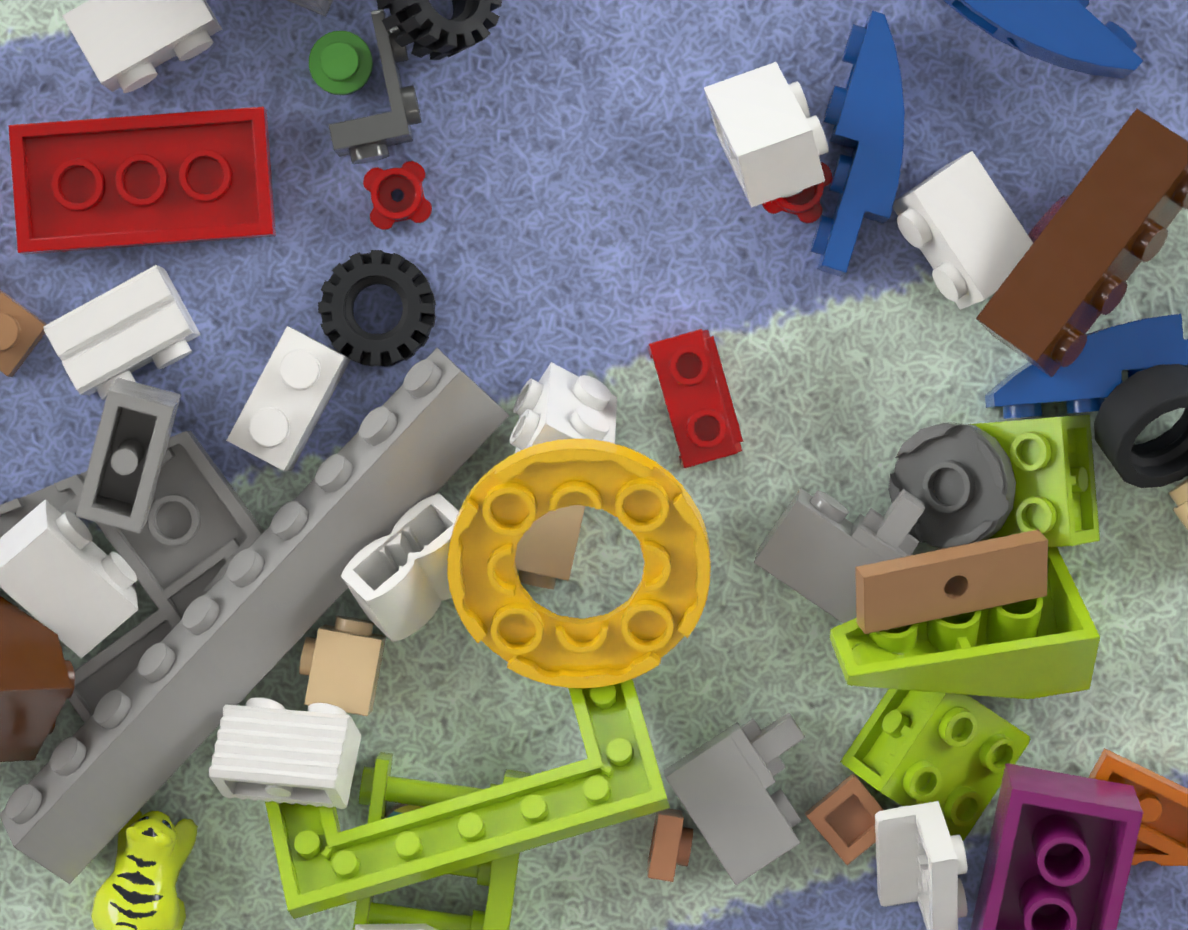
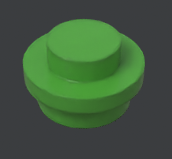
[309,31,373,96]

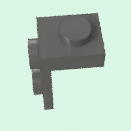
[329,9,422,164]

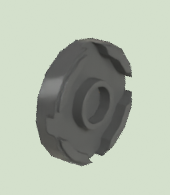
[888,422,1016,549]

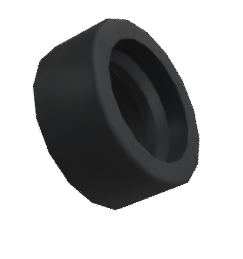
[1094,364,1188,488]

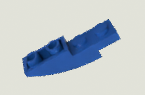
[943,0,1144,79]
[810,10,905,277]
[985,314,1188,419]

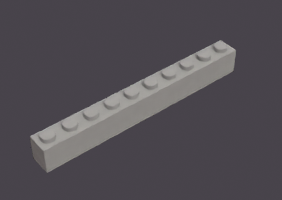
[0,348,509,884]

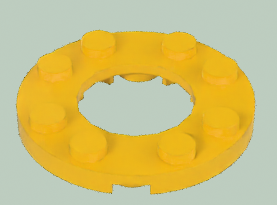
[447,438,711,688]

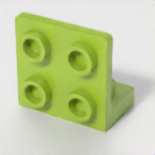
[968,414,1100,547]
[840,689,1030,841]

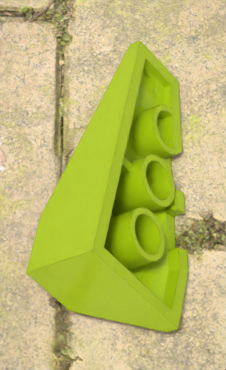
[829,547,1100,699]

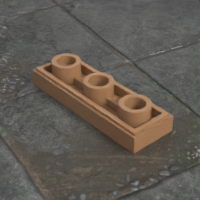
[855,529,1048,634]

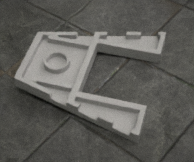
[0,430,264,722]

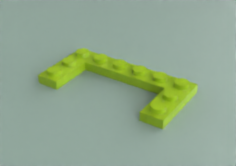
[265,679,670,919]

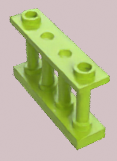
[353,752,531,930]

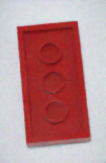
[8,107,276,255]

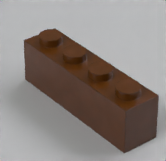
[976,108,1188,378]

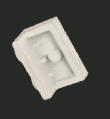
[510,362,617,453]
[875,801,968,930]

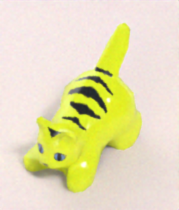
[91,810,198,930]

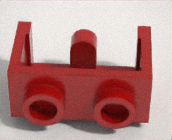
[647,329,744,469]

